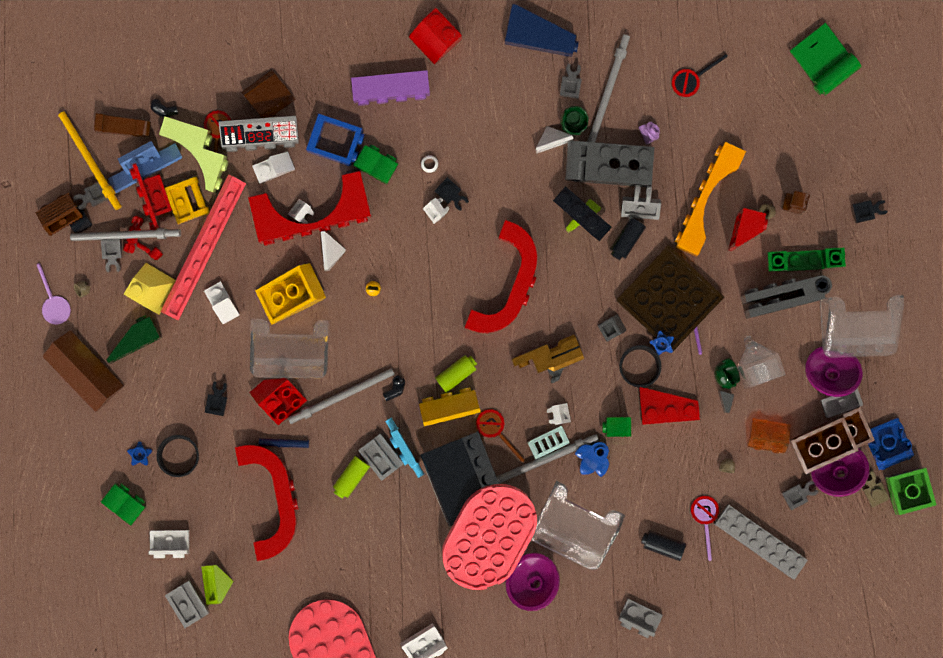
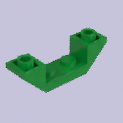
[767,247,846,272]

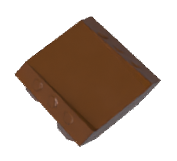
[241,70,296,118]

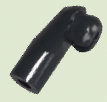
[150,99,179,118]
[383,375,405,402]

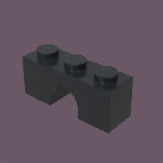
[553,186,612,242]

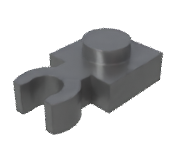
[560,64,582,99]
[73,182,109,210]
[101,239,123,272]
[782,481,818,510]

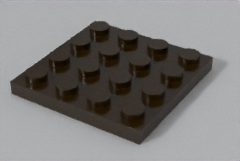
[616,245,725,351]

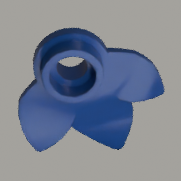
[575,442,609,477]

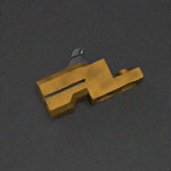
[512,334,584,383]

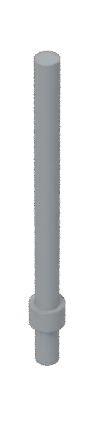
[587,34,630,142]
[70,228,181,241]
[287,368,395,424]
[496,434,599,483]

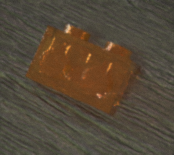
[748,418,791,454]

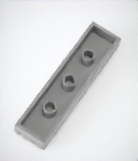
[714,504,808,580]

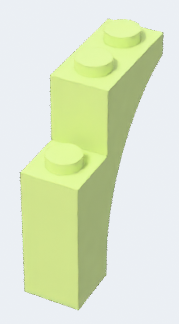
[159,117,228,193]

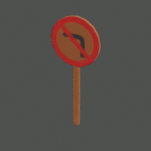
[204,110,232,153]
[476,409,525,462]

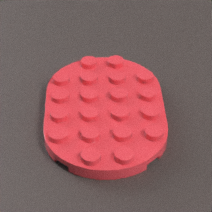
[442,484,537,590]
[289,599,376,658]

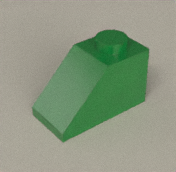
[602,417,631,437]

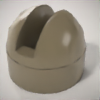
[759,204,776,219]
[74,281,90,298]
[719,458,735,473]

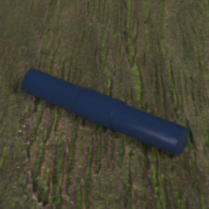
[259,438,309,448]

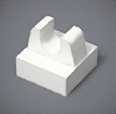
[423,198,449,224]
[288,199,314,224]
[547,403,571,425]

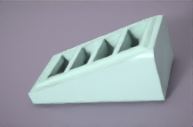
[527,426,570,460]

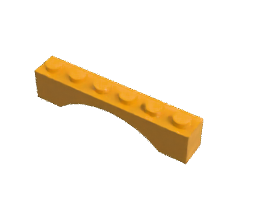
[675,142,746,257]

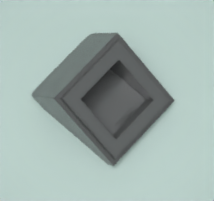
[598,314,627,342]
[718,391,734,413]

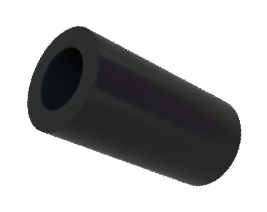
[610,217,646,261]
[641,530,686,561]

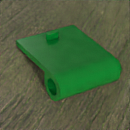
[790,23,862,96]

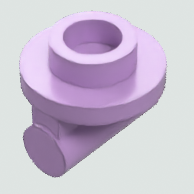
[638,122,660,145]

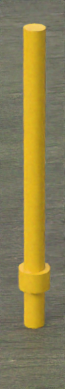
[58,111,122,210]

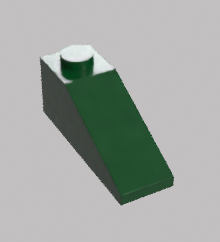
[106,315,162,364]

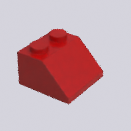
[408,8,462,65]

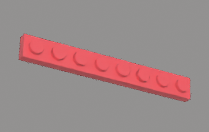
[161,174,246,321]

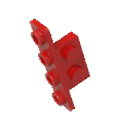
[129,162,172,230]

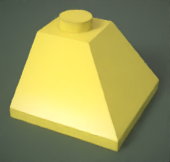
[124,263,176,315]

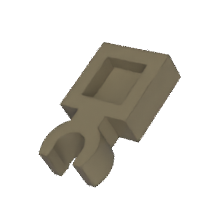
[863,471,890,507]

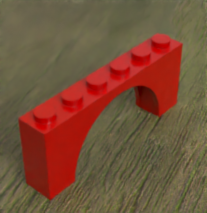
[248,171,371,246]

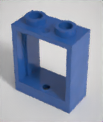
[306,114,365,167]

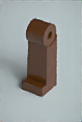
[94,113,151,137]
[782,191,810,215]

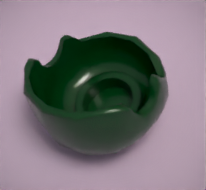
[560,106,589,135]
[714,358,740,389]

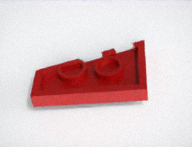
[639,387,700,425]

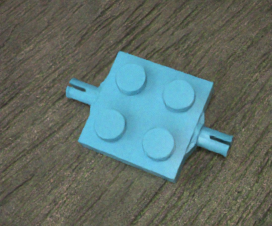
[385,418,425,478]

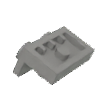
[618,598,663,638]

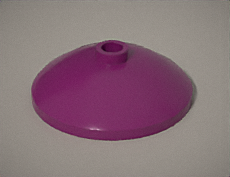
[805,345,863,397]
[811,448,869,497]
[506,553,560,611]

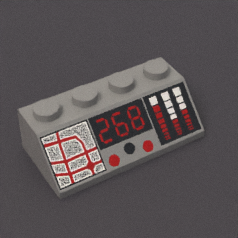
[219,116,299,152]

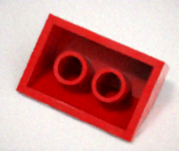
[728,208,768,251]

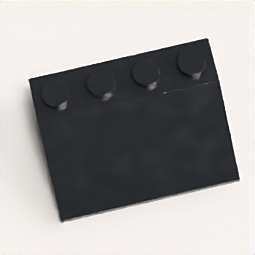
[420,432,499,527]

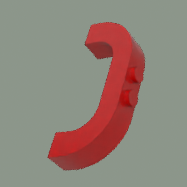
[465,220,537,334]
[235,445,299,561]

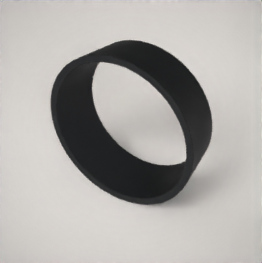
[619,345,662,387]
[157,435,199,477]

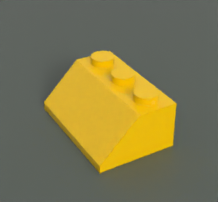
[419,387,480,426]

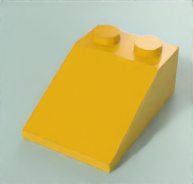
[255,263,326,325]

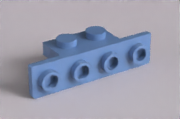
[108,141,182,193]

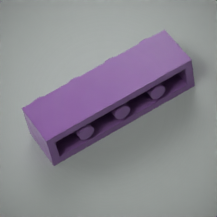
[351,70,430,106]

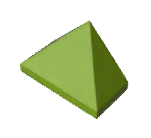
[201,565,234,605]

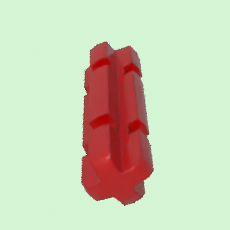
[123,216,144,253]

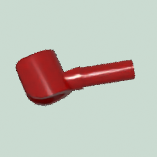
[136,242,163,260]

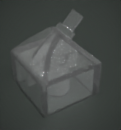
[737,336,786,389]

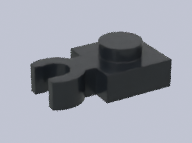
[434,177,469,211]
[851,200,888,224]
[205,381,228,416]

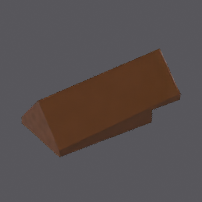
[42,330,124,412]
[790,406,875,474]

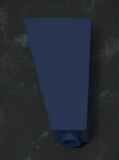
[505,4,579,57]

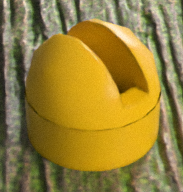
[365,281,381,296]

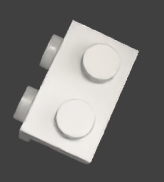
[149,530,190,558]
[400,623,448,658]

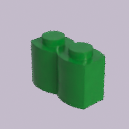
[354,144,398,185]
[101,483,146,526]

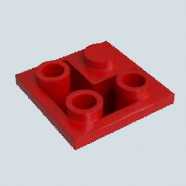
[249,378,307,425]

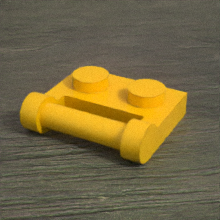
[165,177,210,225]

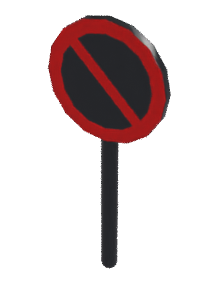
[672,54,728,97]

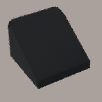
[69,209,92,233]

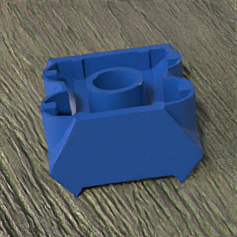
[868,418,914,470]

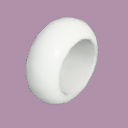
[421,155,438,173]

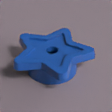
[650,331,674,355]
[127,442,152,466]

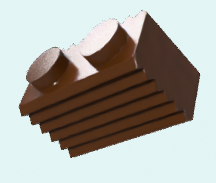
[35,193,82,236]

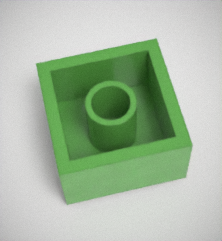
[885,467,937,515]

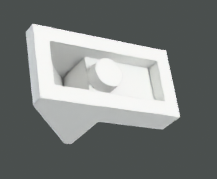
[252,152,295,184]
[204,281,240,324]

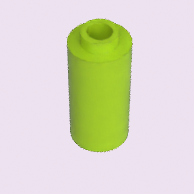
[435,355,477,393]
[333,456,370,499]

